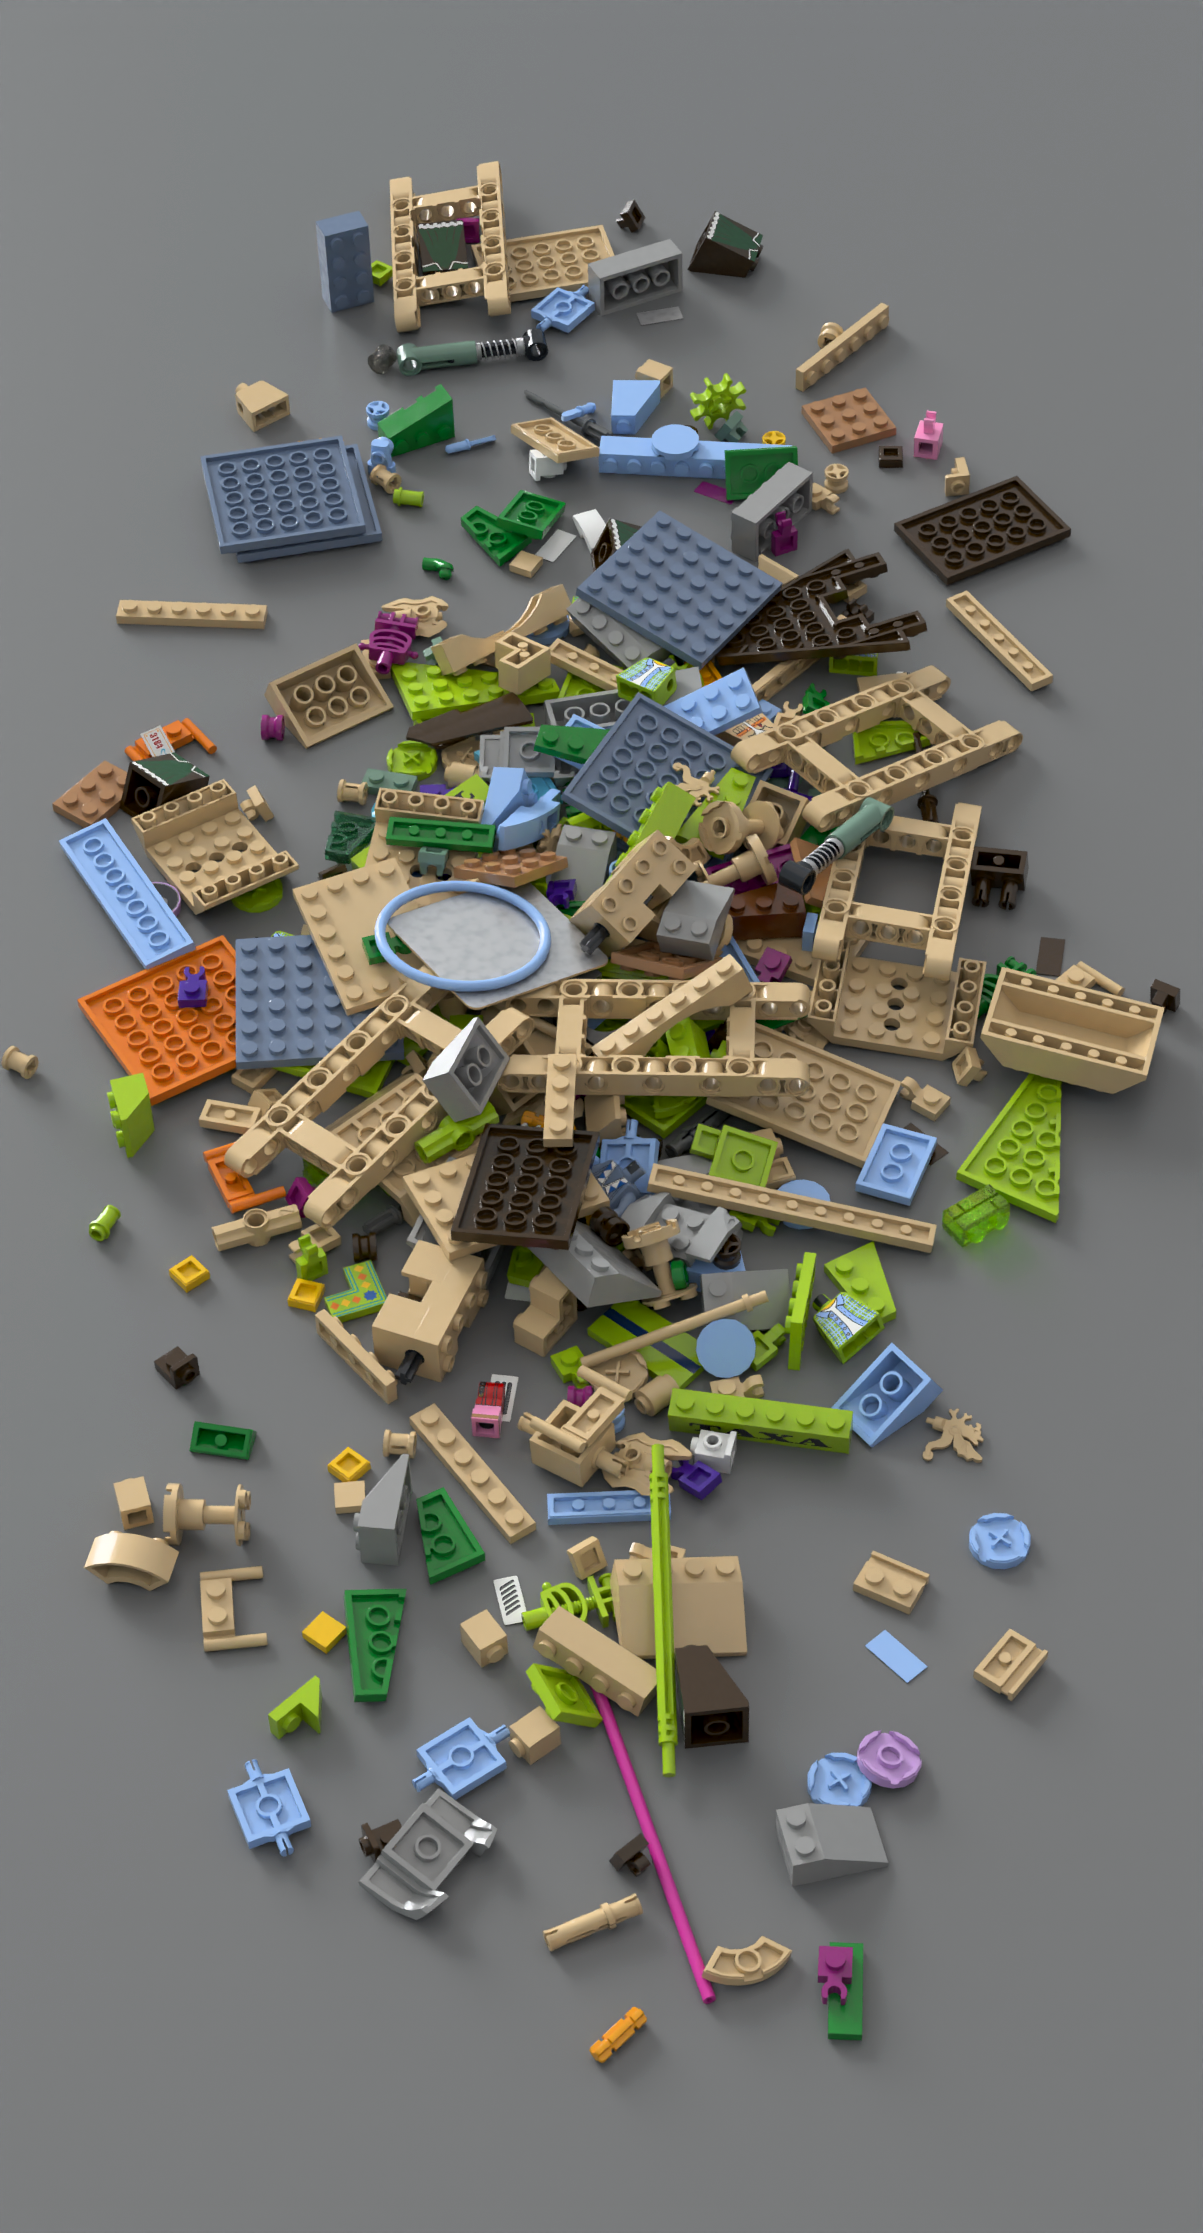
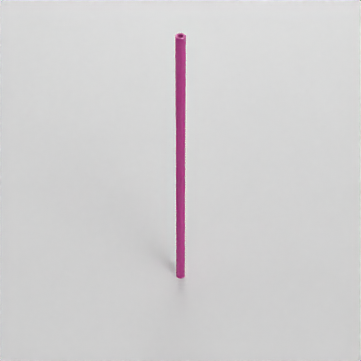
[590,1686,716,2004]

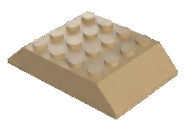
[980,967,1164,1094]

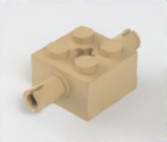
[518,1399,629,1487]

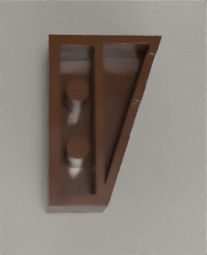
[728,882,806,941]

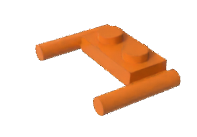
[125,718,217,761]
[203,1142,286,1214]

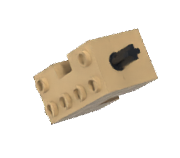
[569,830,697,958]
[372,1240,489,1385]

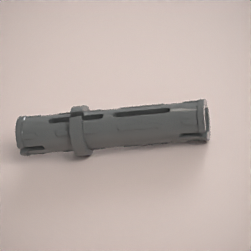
[665,1107,732,1158]

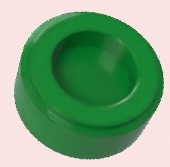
[671,1260,689,1290]

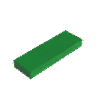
[828,1942,863,2041]

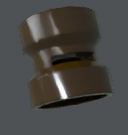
[589,1206,630,1246]

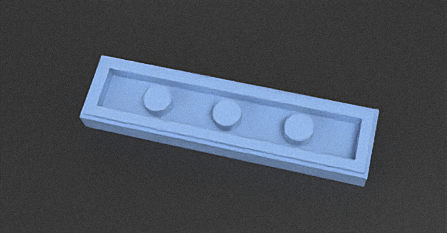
[547,1490,671,1525]

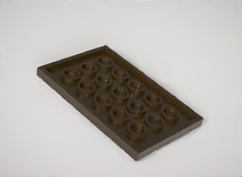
[894,476,1071,585]
[451,1123,600,1250]

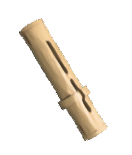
[542,1893,643,1952]

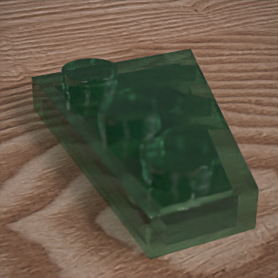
[325,810,376,864]

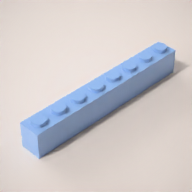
[598,436,792,479]

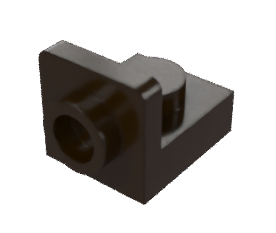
[154,1346,200,1390]
[358,1819,402,1863]

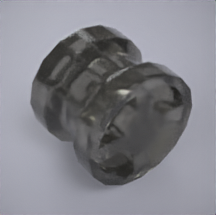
[367,344,397,374]

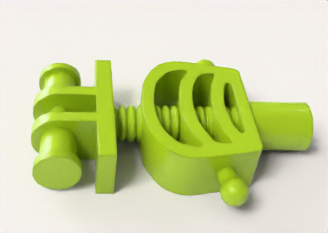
[521,1573,616,1631]

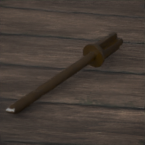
[913,732,939,823]

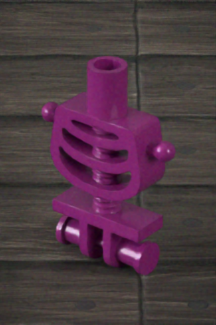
[358,611,419,675]

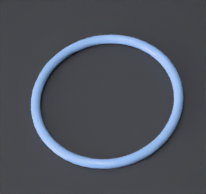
[374,881,551,992]

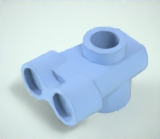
[367,437,396,474]

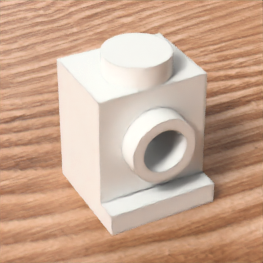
[529,449,567,481]
[690,1429,737,1474]

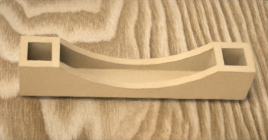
[431,584,571,676]
[591,954,753,1057]

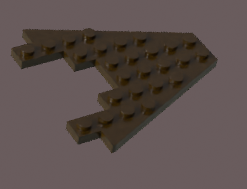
[715,549,927,666]

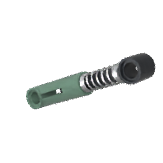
[396,328,549,376]
[778,797,894,896]

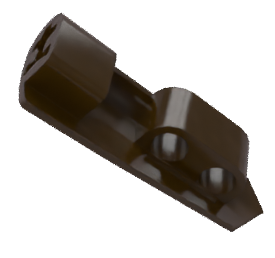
[406,692,533,750]

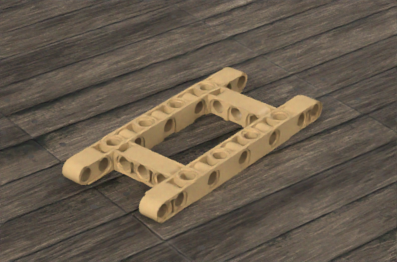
[390,161,511,333]
[731,665,1023,832]
[812,802,982,981]
[224,964,535,1229]
[498,979,810,1097]

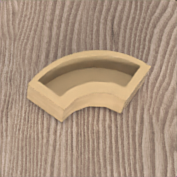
[84,1531,179,1591]

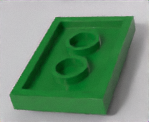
[724,446,798,500]
[496,490,566,540]

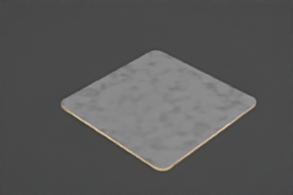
[387,882,608,1010]

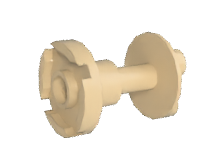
[698,801,784,855]
[693,833,778,886]
[621,1219,698,1310]
[163,1483,251,1546]

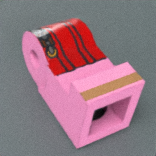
[471,1381,505,1438]

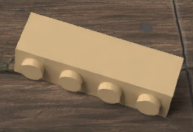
[533,1606,657,1717]

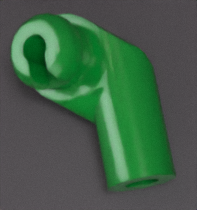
[422,557,454,579]

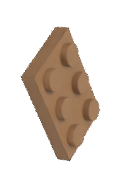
[52,760,127,828]

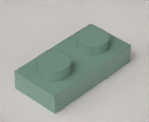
[361,768,418,796]

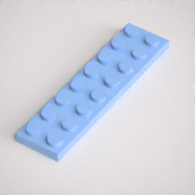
[59,818,196,970]

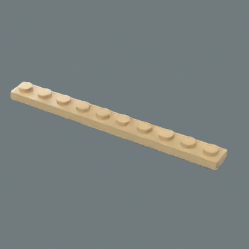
[647,1163,937,1253]

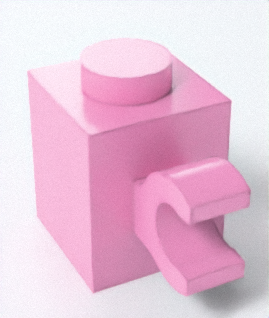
[913,410,944,460]

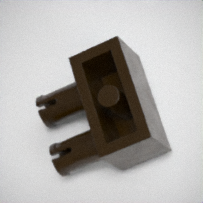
[970,846,1029,910]

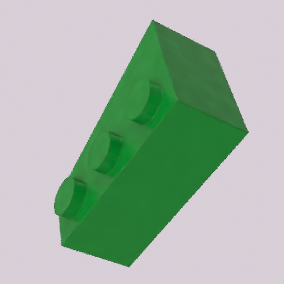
[377,384,455,457]

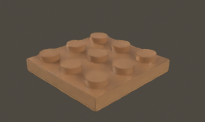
[801,387,896,454]
[453,848,568,888]
[610,941,723,980]

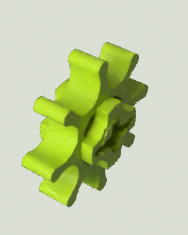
[690,373,746,429]

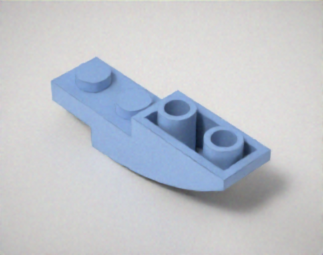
[496,788,561,851]

